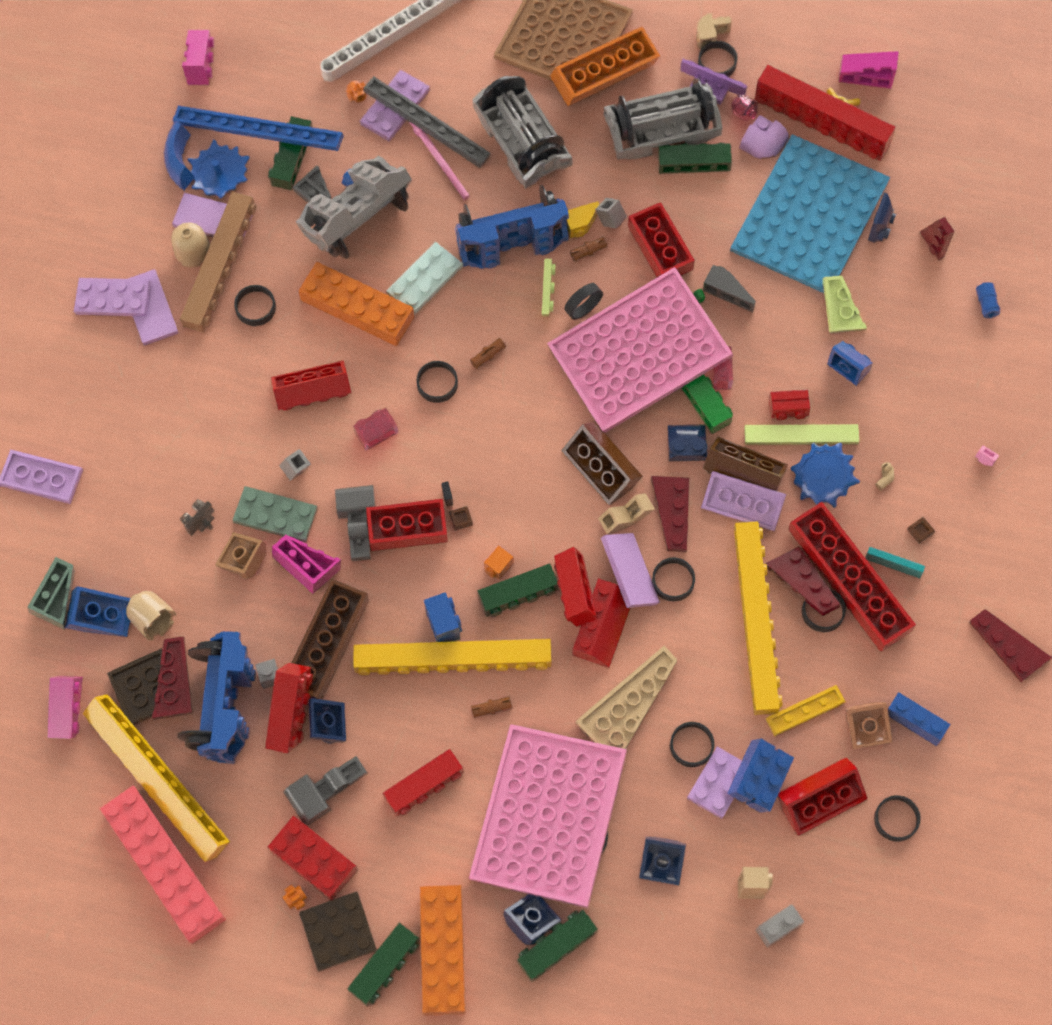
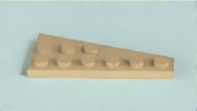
[576,646,677,749]

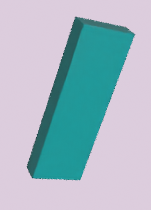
[865,547,925,579]

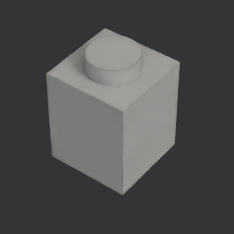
[595,198,627,228]
[279,449,311,481]
[255,659,278,689]

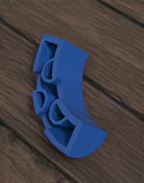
[164,122,195,191]

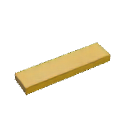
[766,685,846,737]

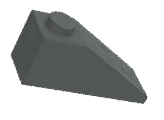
[703,265,756,312]

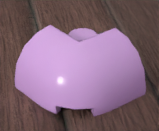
[739,115,789,159]

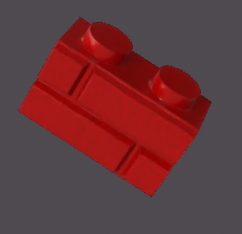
[769,389,810,421]

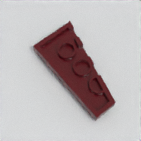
[651,476,689,552]
[766,546,840,616]
[969,609,1052,682]
[152,636,193,720]

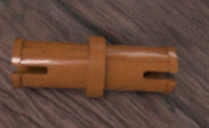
[570,236,608,261]
[470,338,506,369]
[471,696,512,718]

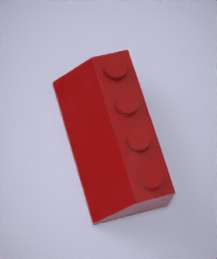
[271,360,352,411]
[572,578,631,668]
[777,757,868,836]

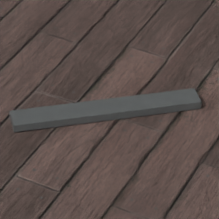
[363,76,491,168]

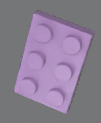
[687,746,742,819]

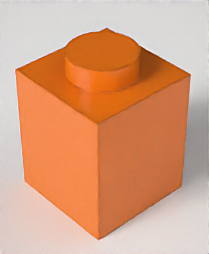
[484,545,514,580]

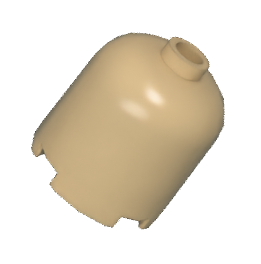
[171,222,210,268]
[126,591,176,640]

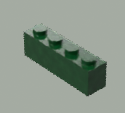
[268,116,313,191]
[658,142,732,174]
[477,563,559,617]
[517,909,598,982]
[347,922,420,1007]

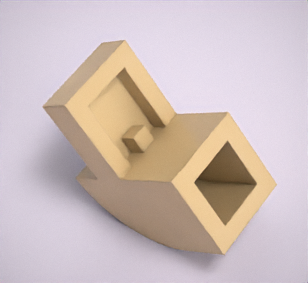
[696,13,732,49]

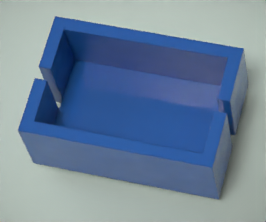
[727,738,794,813]

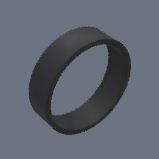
[698,41,737,77]
[564,283,603,320]
[234,285,276,326]
[416,361,458,403]
[652,557,695,602]
[802,589,846,632]
[670,722,715,767]
[874,795,921,842]

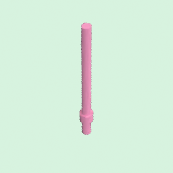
[410,122,470,200]

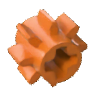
[346,81,367,103]
[282,884,307,911]

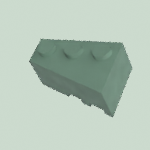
[27,557,75,630]

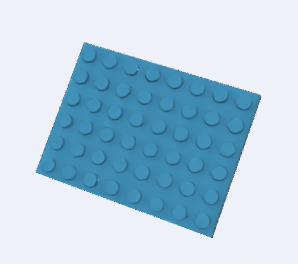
[730,134,890,293]

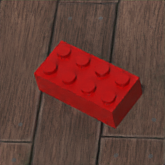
[628,202,695,277]
[366,499,448,551]
[265,663,313,754]
[267,815,358,900]

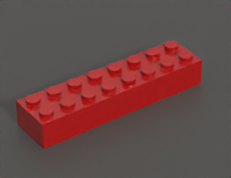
[754,64,896,162]
[788,502,916,652]

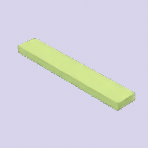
[744,424,859,445]

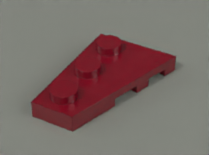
[919,217,955,260]

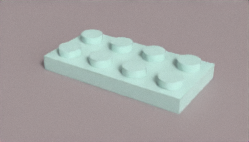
[386,242,463,315]

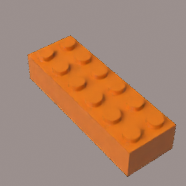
[550,26,660,106]
[298,262,415,347]
[420,885,466,1016]

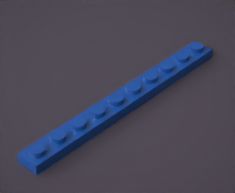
[172,105,344,151]

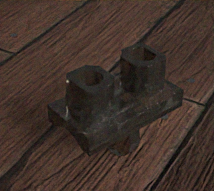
[180,499,215,536]

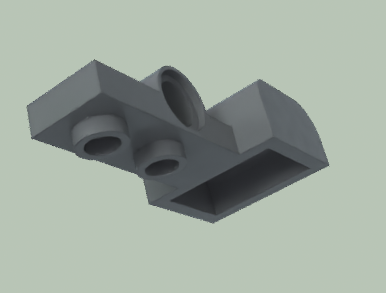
[335,485,376,561]
[283,756,368,826]

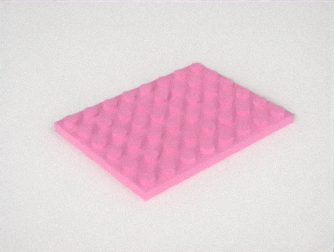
[547,267,733,433]
[469,724,627,908]

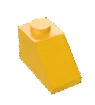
[567,201,599,238]

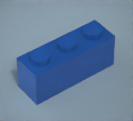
[888,692,951,746]

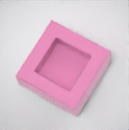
[975,446,999,467]

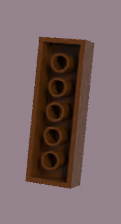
[291,579,369,699]

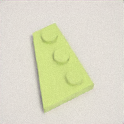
[542,258,556,317]
[822,276,867,333]

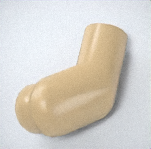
[875,462,894,491]

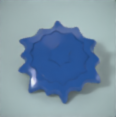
[188,140,250,198]
[790,443,860,508]

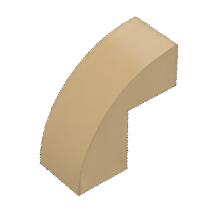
[598,493,655,534]

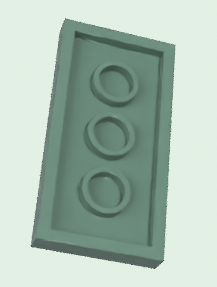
[232,486,318,543]

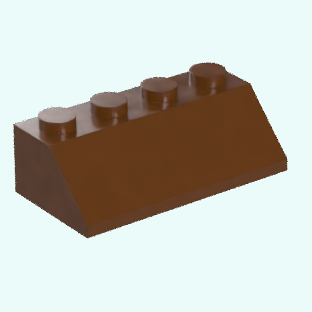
[561,421,643,505]
[703,437,788,491]

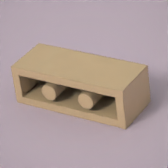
[738,867,773,899]

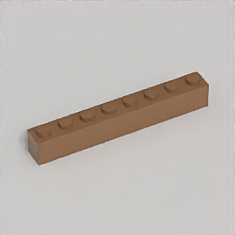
[180,191,256,333]

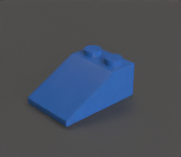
[65,586,130,637]

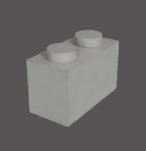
[756,904,804,948]

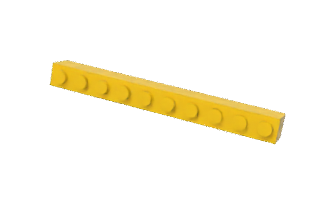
[734,521,782,715]
[354,639,551,675]
[82,694,230,862]

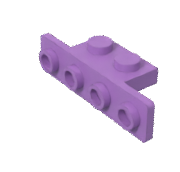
[680,59,747,105]

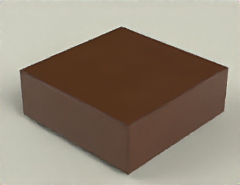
[449,506,473,531]
[907,517,935,544]

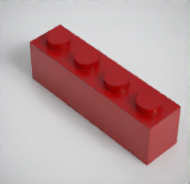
[554,546,597,627]
[383,749,464,816]

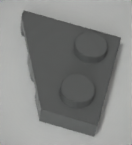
[293,165,332,203]

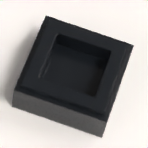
[441,481,453,507]

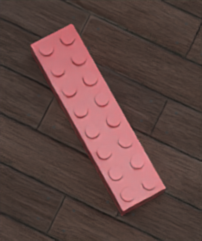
[100,785,226,944]

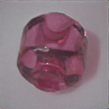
[731,94,758,121]

